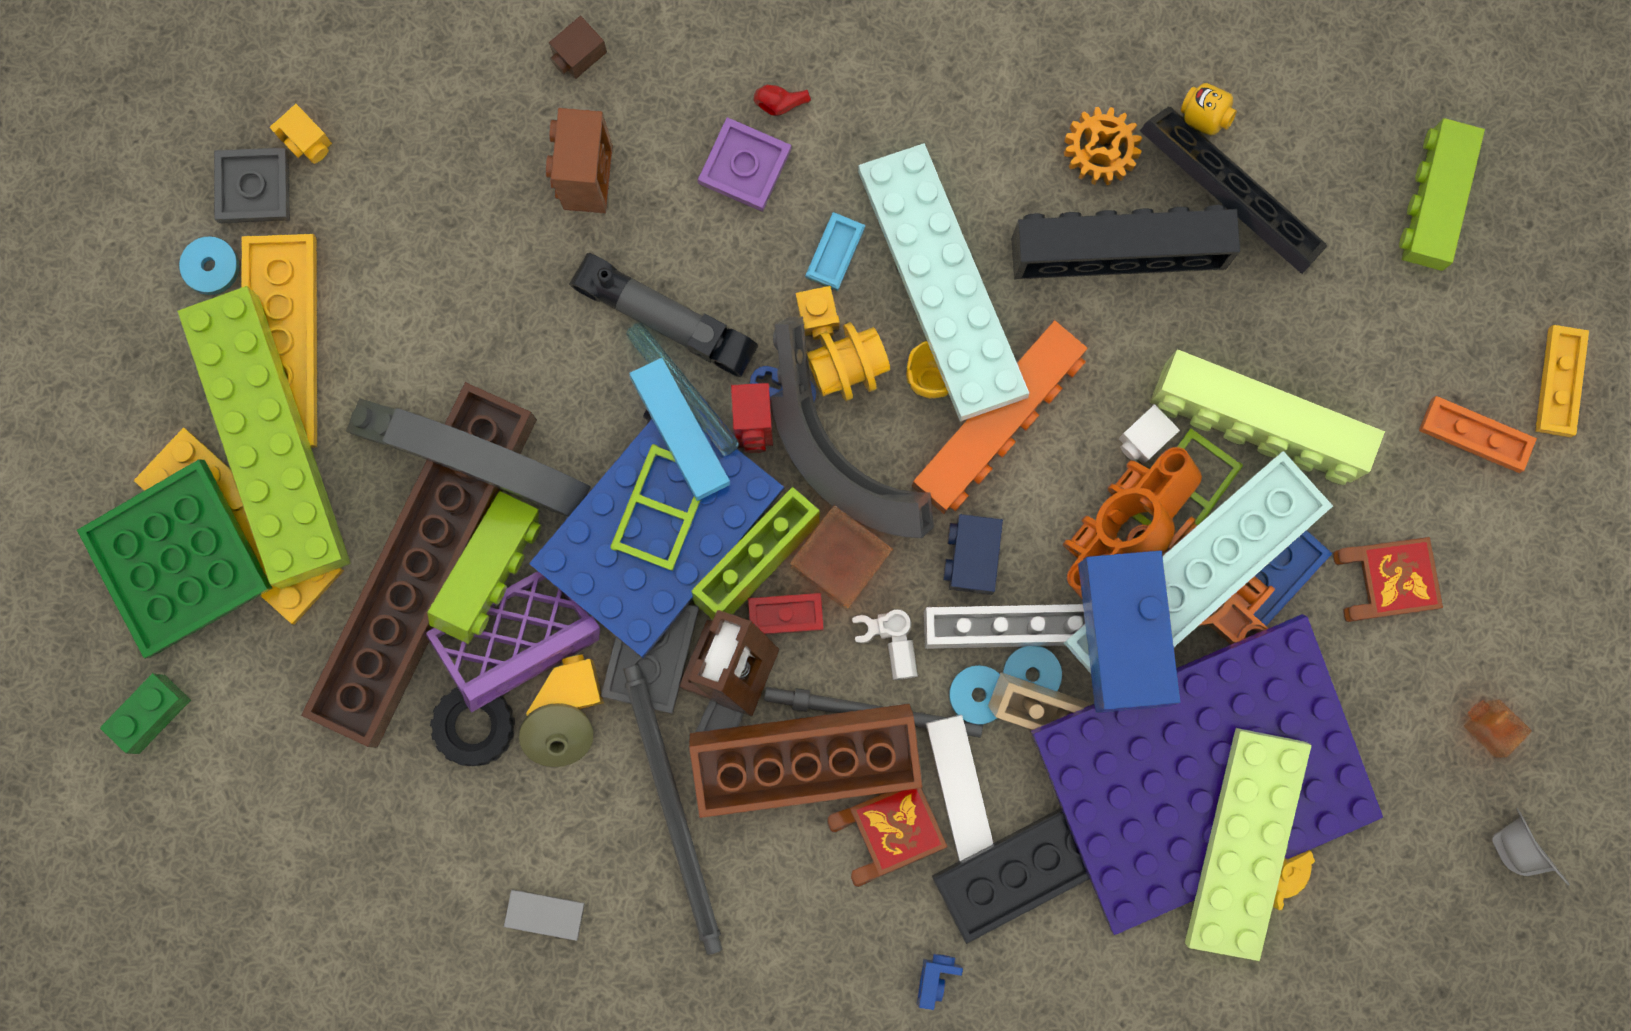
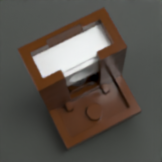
[679,610,780,717]

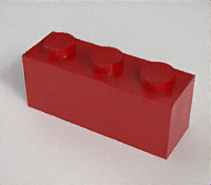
[731,383,773,453]

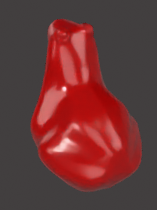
[753,85,811,116]

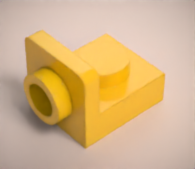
[796,286,840,340]

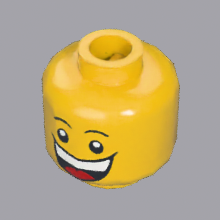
[1181,83,1237,136]

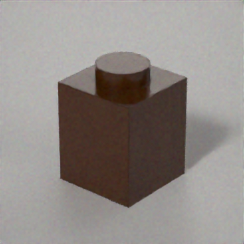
[549,15,607,79]

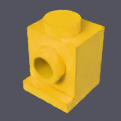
[270,104,332,164]

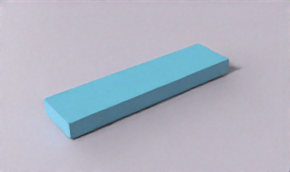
[629,358,730,501]

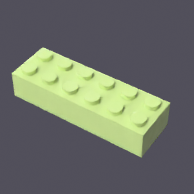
[1150,349,1385,485]

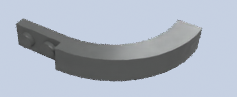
[770,316,934,538]
[346,398,591,517]

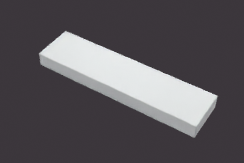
[926,714,993,861]

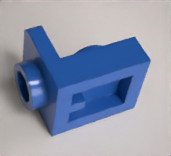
[917,954,963,1010]

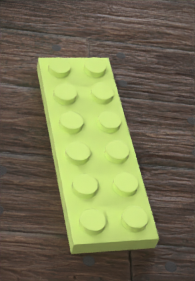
[1185,728,1312,961]

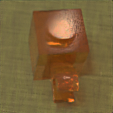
[1464,699,1532,758]

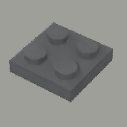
[214,148,290,223]

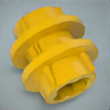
[807,322,890,401]

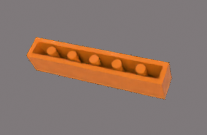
[912,320,1088,514]

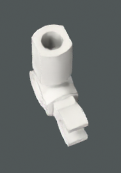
[852,610,918,680]

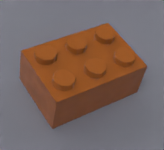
[546,108,613,213]

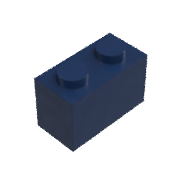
[943,514,1003,595]

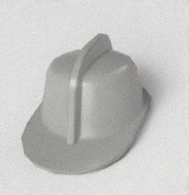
[1492,808,1570,886]

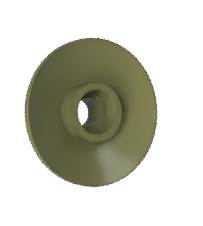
[519,703,593,767]

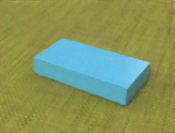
[805,212,866,291]

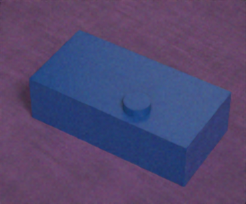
[1078,550,1181,713]

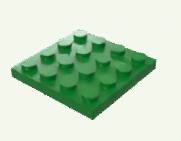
[77,459,272,659]

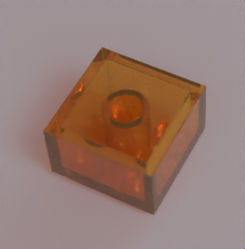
[789,505,893,611]

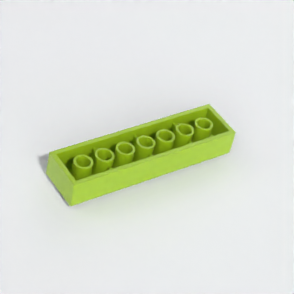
[177,286,351,589]

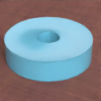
[179,237,240,295]
[1003,646,1062,691]
[949,665,1000,724]

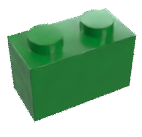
[100,673,191,754]

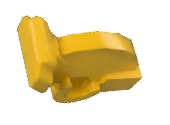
[1273,850,1315,910]

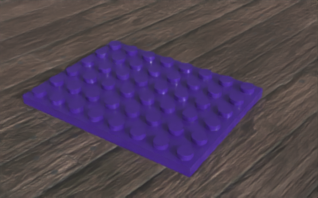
[1030,614,1384,935]

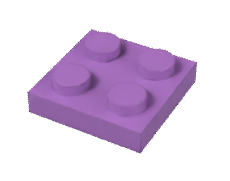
[698,117,792,212]

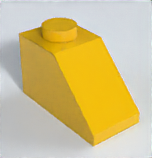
[526,654,604,716]

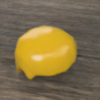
[906,341,949,399]

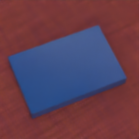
[1245,530,1332,626]

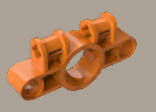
[1063,447,1202,599]
[1126,516,1275,645]

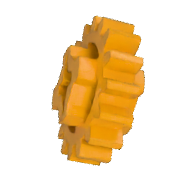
[1064,107,1142,185]

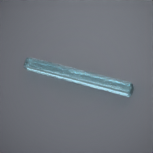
[626,323,739,456]

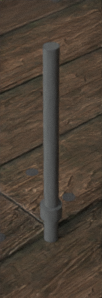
[764,687,983,738]

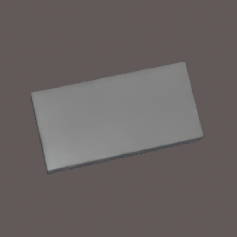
[504,889,585,941]

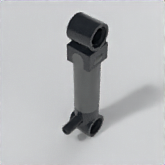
[569,253,758,377]

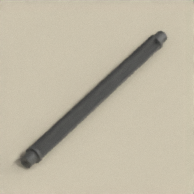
[623,664,723,955]

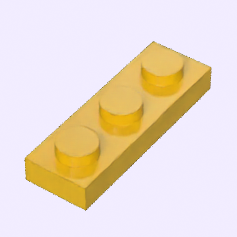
[1535,325,1589,437]

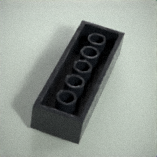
[1011,205,1240,280]

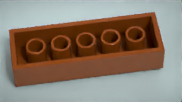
[689,704,922,818]

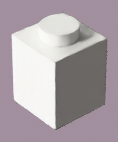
[1119,404,1180,465]

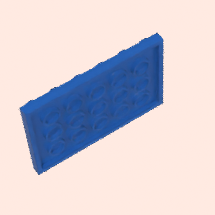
[529,414,784,658]

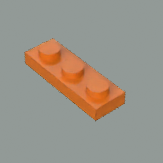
[1419,396,1537,473]

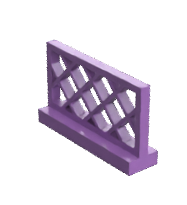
[426,571,600,713]

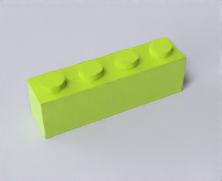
[1399,118,1485,271]
[691,487,820,620]
[427,491,542,644]

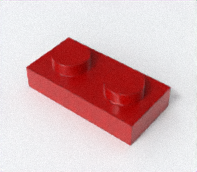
[748,593,824,635]

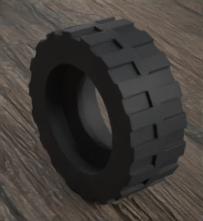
[430,687,515,766]

